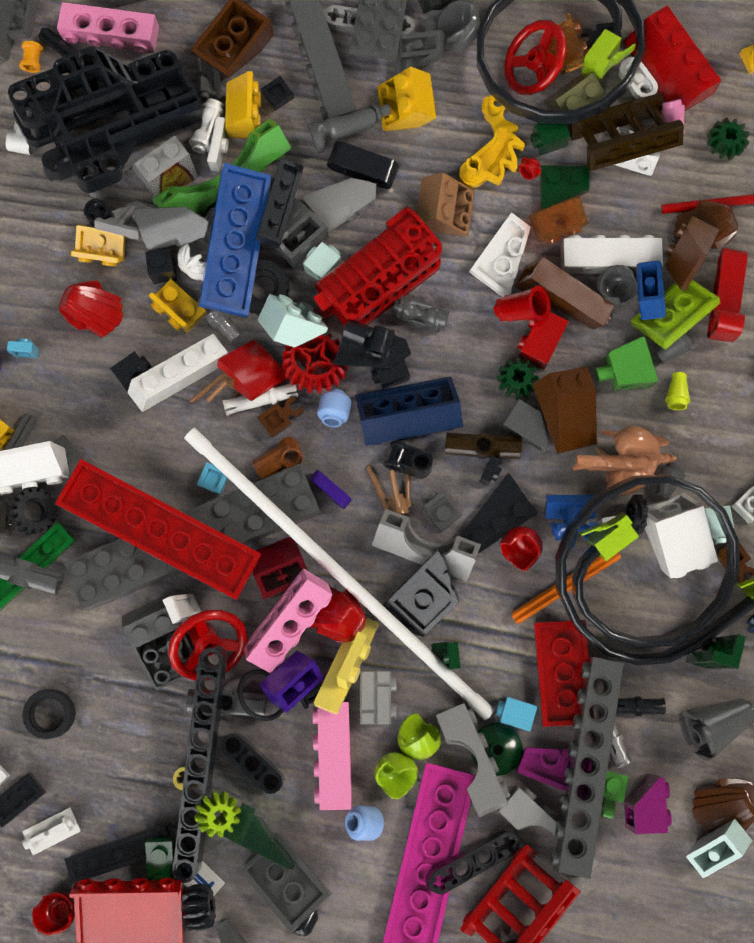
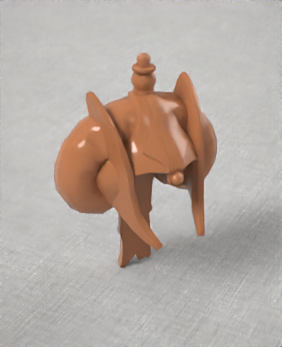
[572,426,677,496]

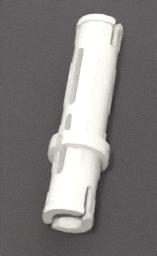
[222,383,298,416]

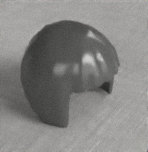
[597,265,638,306]

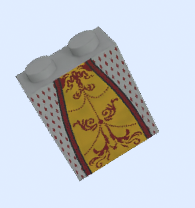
[131,136,198,197]

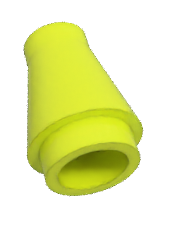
[665,372,690,411]

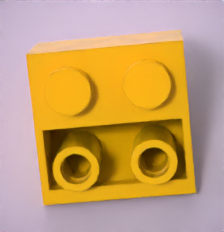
[377,66,436,131]
[225,71,262,138]

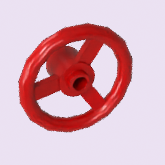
[504,20,567,96]
[168,610,248,681]

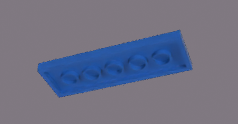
[198,163,271,317]

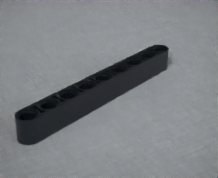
[173,645,227,883]

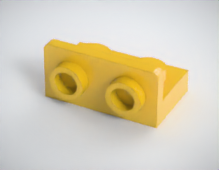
[148,279,207,334]

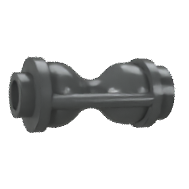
[393,296,449,331]

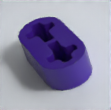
[309,470,352,510]

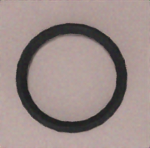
[237,669,284,721]

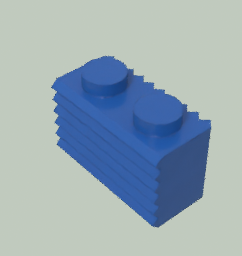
[636,260,666,320]

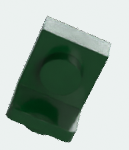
[431,641,460,669]

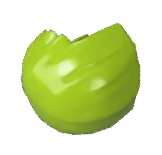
[397,713,441,760]
[374,752,418,799]

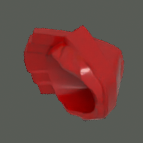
[59,281,123,338]
[305,586,367,643]

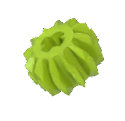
[194,790,241,838]

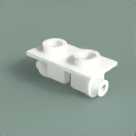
[22,808,81,855]

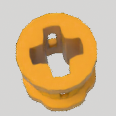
[19,41,43,73]

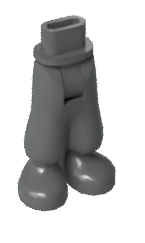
[308,104,391,154]

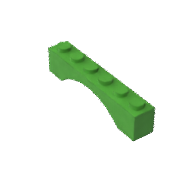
[152,118,292,214]

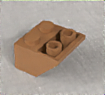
[416,172,475,236]

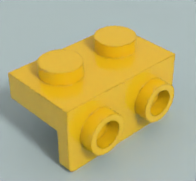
[71,224,126,266]

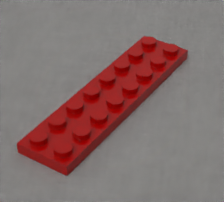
[55,459,262,600]

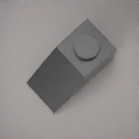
[502,399,549,455]

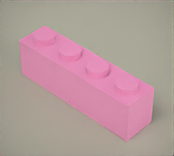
[313,702,352,810]

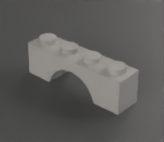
[372,509,481,581]
[436,703,510,818]
[497,786,599,886]

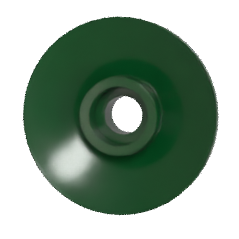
[471,723,523,776]

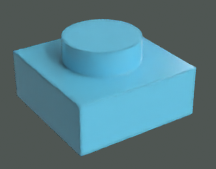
[7,338,39,358]
[197,462,228,495]

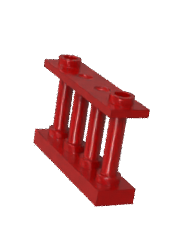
[459,844,581,943]

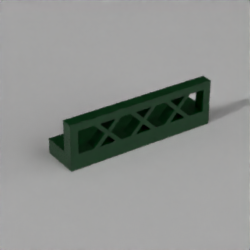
[685,634,746,670]

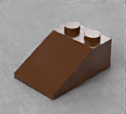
[190,0,274,78]
[533,366,597,454]

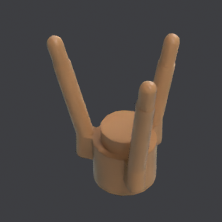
[189,372,241,417]
[366,465,411,515]

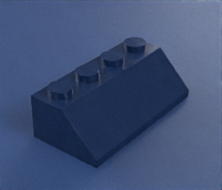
[355,376,463,446]

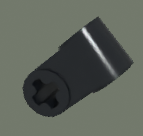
[383,441,433,479]

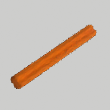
[511,552,621,624]

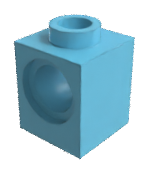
[495,697,537,731]

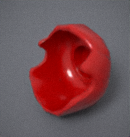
[32,891,75,935]

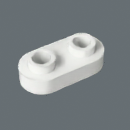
[619,57,658,99]

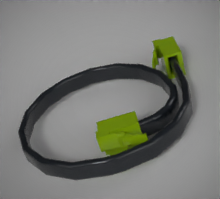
[477,0,645,124]

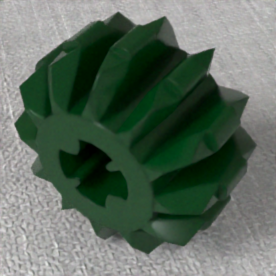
[707,117,750,161]
[496,357,539,400]

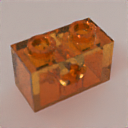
[529,196,589,245]

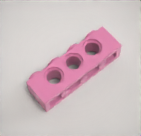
[57,2,159,53]
[243,568,332,673]

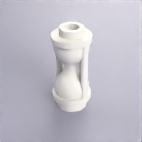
[189,98,225,154]

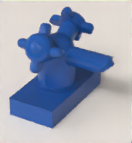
[544,495,597,548]

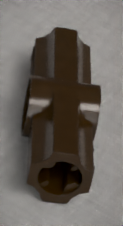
[445,432,522,460]

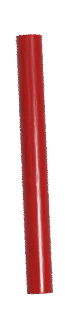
[661,194,754,214]

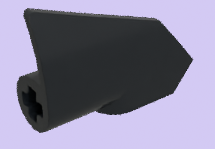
[334,320,411,368]

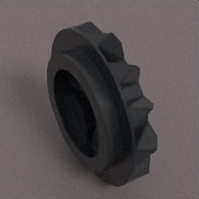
[625,494,649,535]

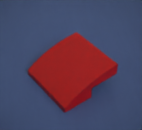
[217,339,286,401]

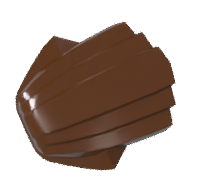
[674,200,738,249]
[692,777,754,833]

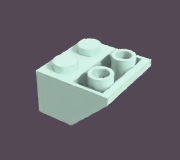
[258,294,328,347]

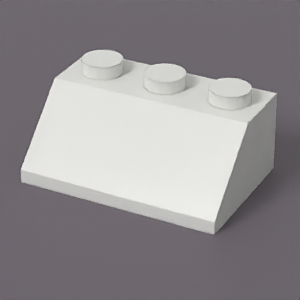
[0,441,70,495]

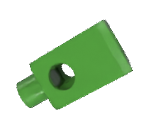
[594,336,658,390]

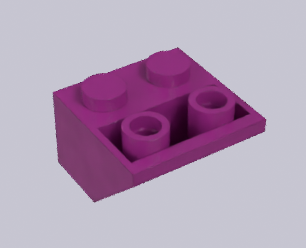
[624,774,672,834]

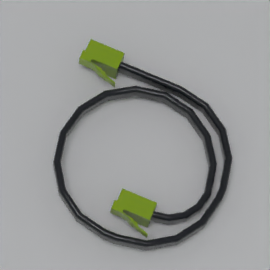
[555,474,754,666]

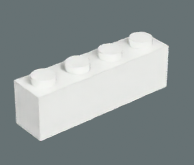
[560,235,663,274]
[128,334,228,412]

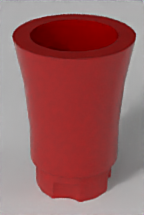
[494,286,551,322]

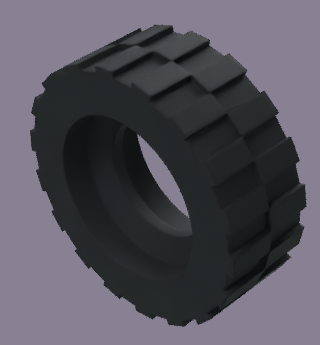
[249,259,290,316]

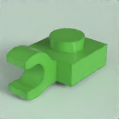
[600,771,629,819]

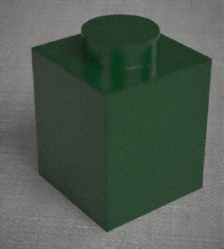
[530,123,570,156]

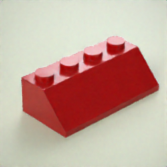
[623,5,722,111]

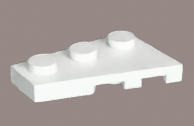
[469,212,531,297]

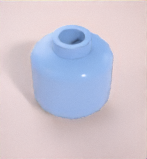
[317,389,352,427]
[345,805,384,841]

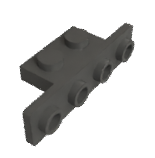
[0,0,39,61]

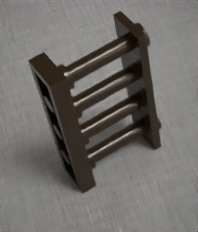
[570,93,684,172]

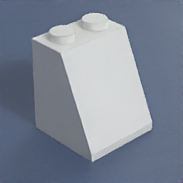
[645,493,718,578]

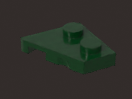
[540,165,590,213]

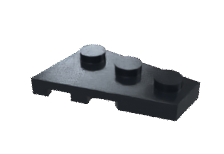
[461,473,538,554]

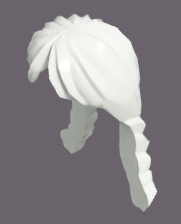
[177,207,215,280]

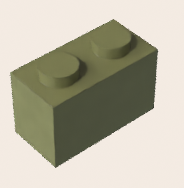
[544,73,605,110]

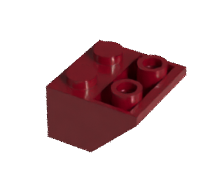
[253,536,308,601]

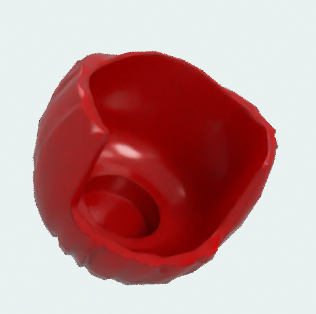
[499,527,543,571]

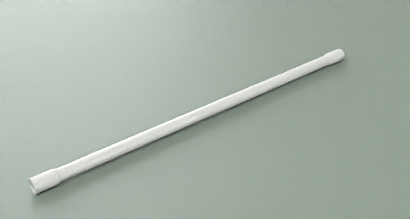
[184,427,495,720]

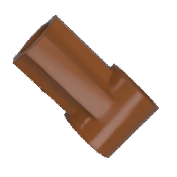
[252,437,303,479]

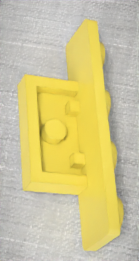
[314,618,379,714]

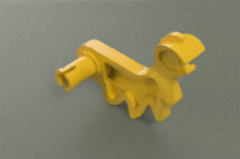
[458,95,525,189]

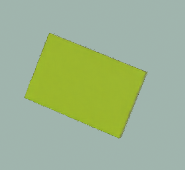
[630,280,720,350]

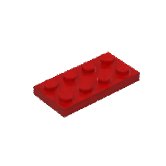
[533,620,595,727]

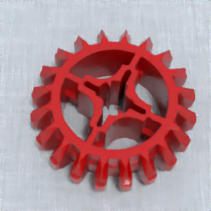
[282,333,348,395]

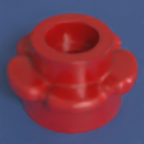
[518,157,541,180]

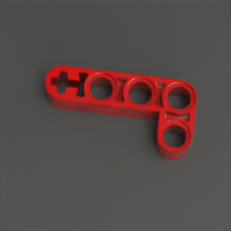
[707,248,748,343]

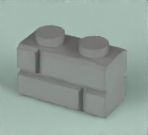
[360,671,396,724]

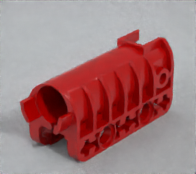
[313,206,442,328]

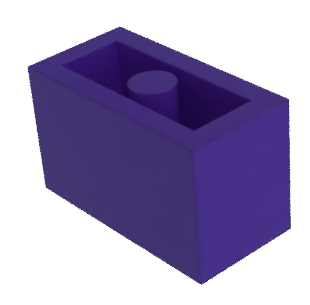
[259,651,324,713]

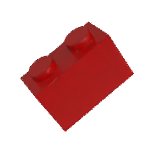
[517,312,569,370]

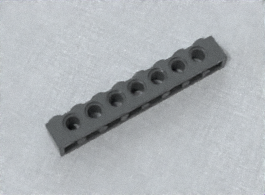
[551,657,624,879]

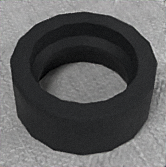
[22,689,76,739]

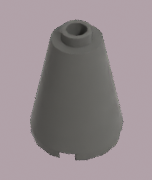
[680,699,754,761]

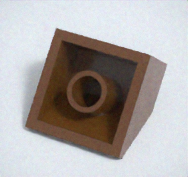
[665,216,719,292]

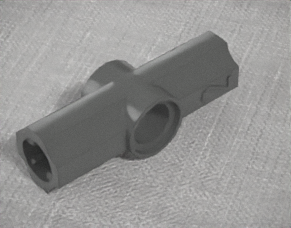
[0,555,64,595]
[186,689,267,716]

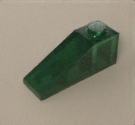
[223,803,295,870]

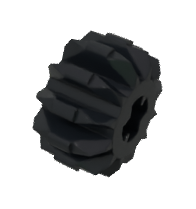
[181,883,216,932]

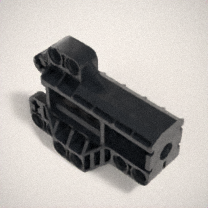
[8,46,202,193]

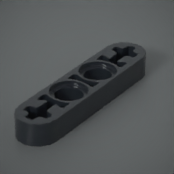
[425,830,520,895]

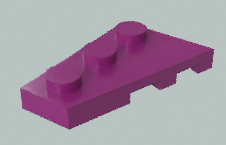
[516,747,592,799]

